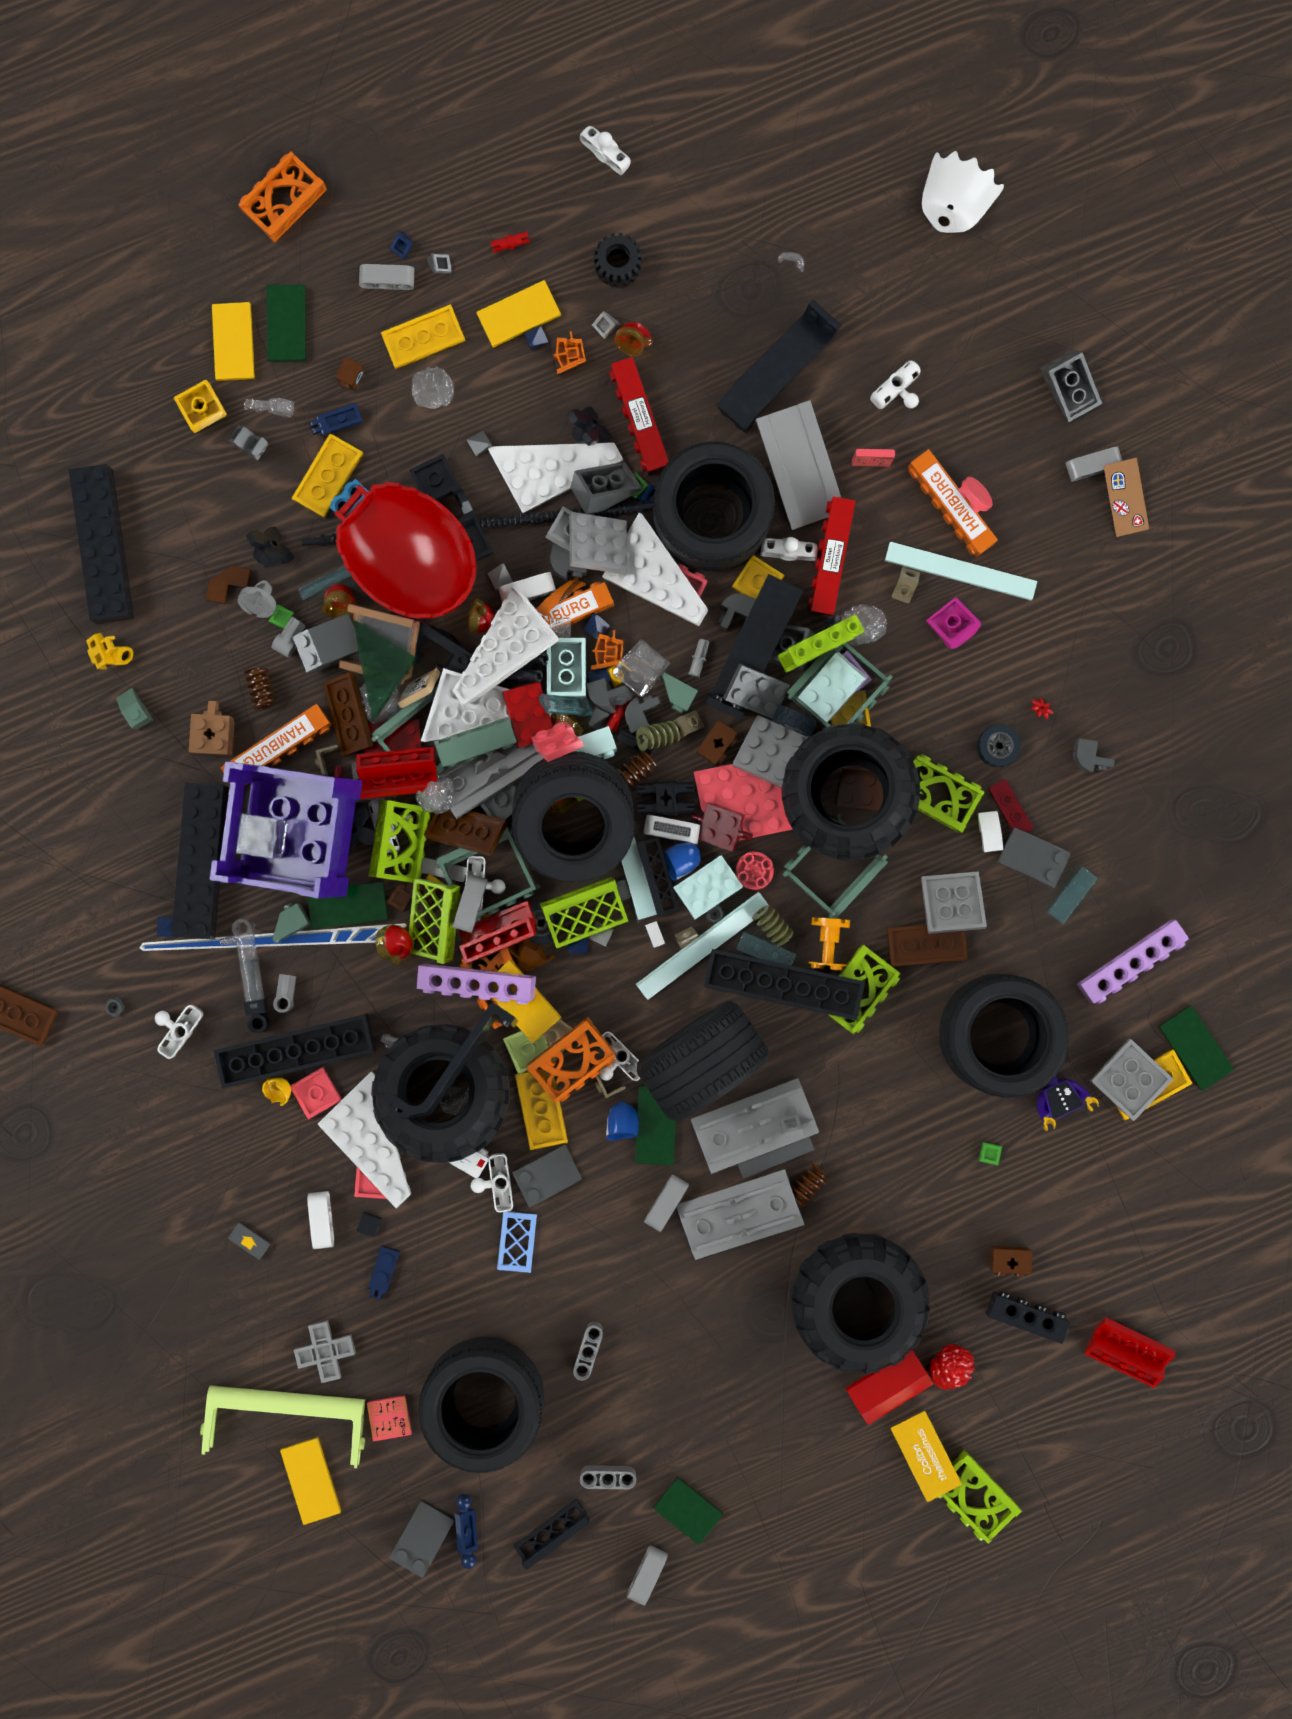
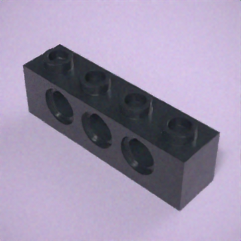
[986,1291,1070,1344]

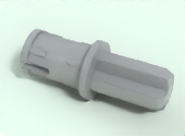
[688,639,710,678]

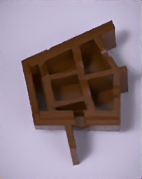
[508,939,555,972]

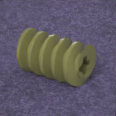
[636,721,680,751]
[752,905,793,947]

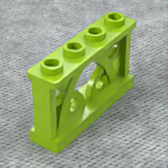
[778,615,864,673]
[913,754,984,833]
[368,800,430,883]
[829,945,900,1034]
[939,1449,1022,1544]

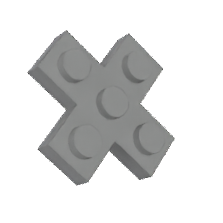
[294,1320,356,1383]

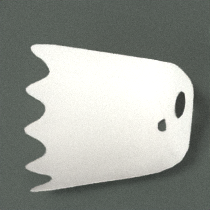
[922,151,1004,233]

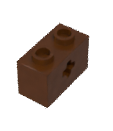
[696,720,738,766]
[989,1246,1033,1277]

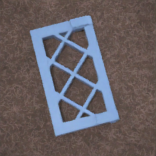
[497,1211,537,1273]

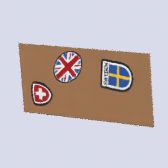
[1104,457,1149,537]

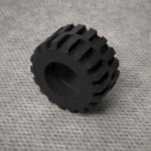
[594,233,642,288]

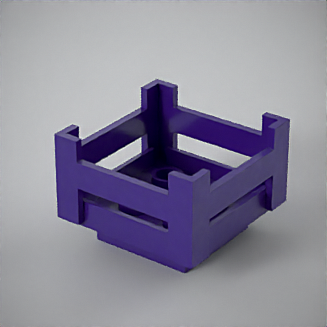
[210,762,362,898]

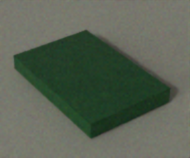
[653,1476,723,1545]

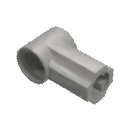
[271,617,306,658]
[273,974,297,1013]

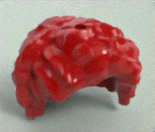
[928,1344,975,1390]

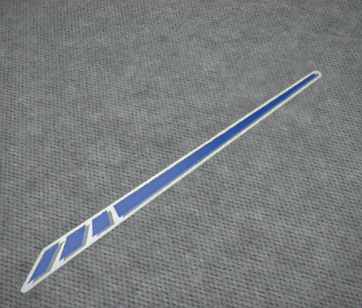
[140,923,406,951]

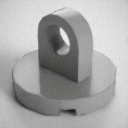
[238,580,276,618]

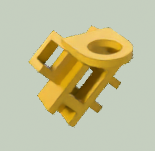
[86,633,133,670]

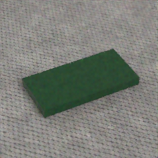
[267,284,306,362]
[307,882,388,929]
[1158,1005,1234,1091]
[635,1086,676,1165]

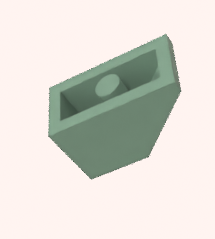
[662,672,698,713]
[116,688,153,730]
[273,902,311,943]

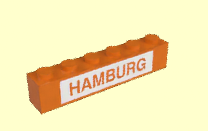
[908,449,998,558]
[537,581,614,632]
[220,704,332,786]

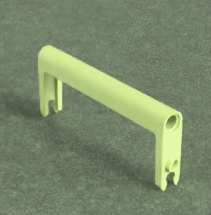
[200,1385,365,1468]

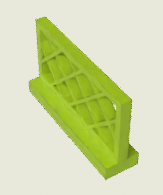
[540,877,628,948]
[409,878,461,964]

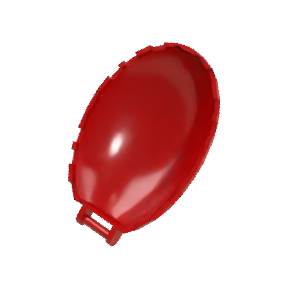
[334,482,477,619]

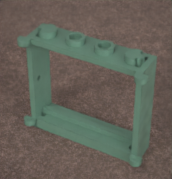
[787,643,893,728]
[371,686,445,776]
[782,812,888,919]
[436,827,540,923]

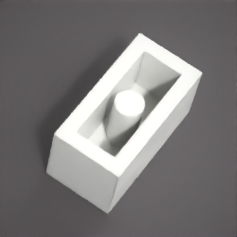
[645,921,665,948]

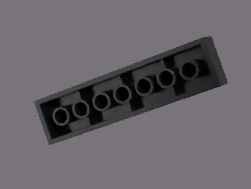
[69,464,134,624]
[171,782,229,939]
[704,949,865,1021]
[213,1013,377,1088]

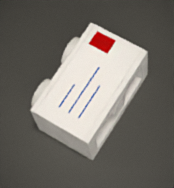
[449,1148,490,1179]

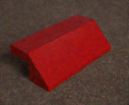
[356,747,438,799]
[459,901,536,964]
[1084,1317,1176,1388]
[845,1349,934,1425]

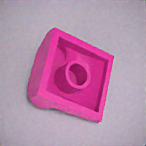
[926,597,981,649]

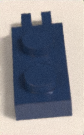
[309,403,363,436]
[368,1245,400,1301]

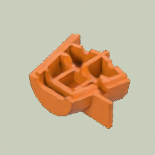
[554,331,586,375]
[591,630,623,670]

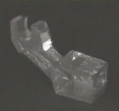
[244,398,294,418]

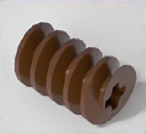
[244,667,276,709]
[616,751,658,786]
[791,1163,829,1207]

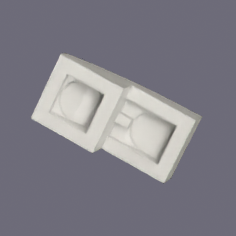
[978,811,1003,852]

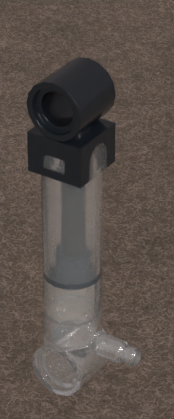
[220,919,270,1033]

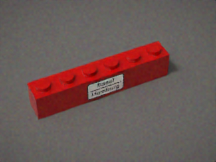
[609,357,669,476]
[807,497,855,616]

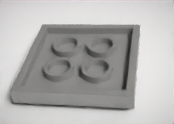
[569,512,627,574]
[732,715,808,788]
[921,871,987,934]
[1089,1039,1173,1121]

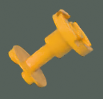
[808,917,850,970]

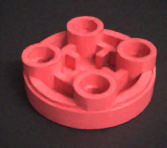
[958,477,993,513]
[735,852,774,890]

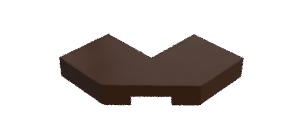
[206,566,252,604]
[387,883,440,912]

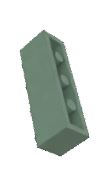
[434,717,517,768]

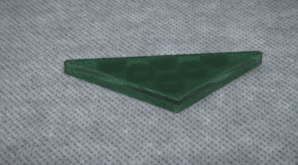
[353,621,417,720]

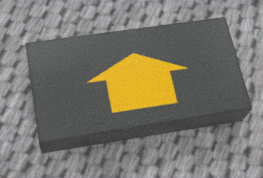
[228,1222,271,1260]

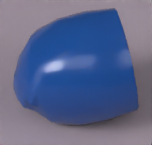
[663,842,701,881]
[606,1102,639,1141]

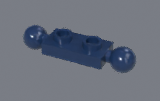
[455,1494,478,1569]

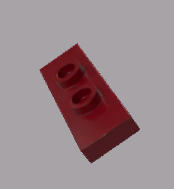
[988,779,1034,833]

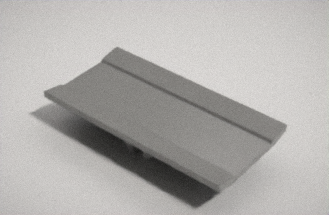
[756,400,841,530]
[438,742,543,819]
[691,1078,819,1174]
[677,1169,805,1260]

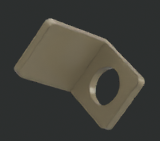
[892,567,920,603]
[672,711,704,739]
[315,745,340,776]
[675,927,698,950]
[595,1074,626,1098]

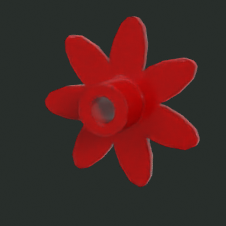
[1031,698,1053,719]

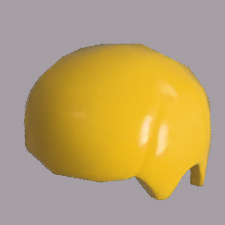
[262,1076,292,1106]

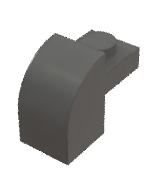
[228,425,268,460]
[550,544,588,580]
[718,594,756,632]
[587,678,633,713]
[625,696,660,734]
[1073,738,1115,773]

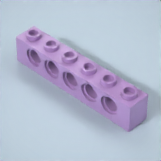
[1077,920,1189,1005]
[417,964,536,1004]

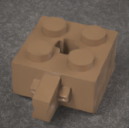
[189,701,234,756]

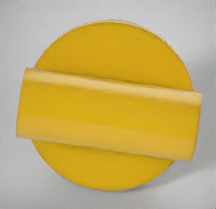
[606,665,625,687]

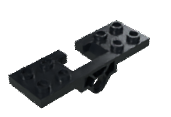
[409,454,494,562]
[377,611,473,678]

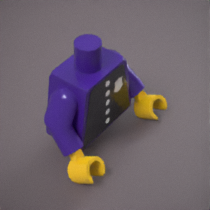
[1036,1075,1099,1131]

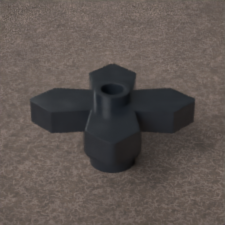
[567,407,612,446]
[246,526,294,568]
[349,806,375,852]

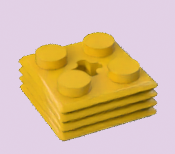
[174,380,227,433]

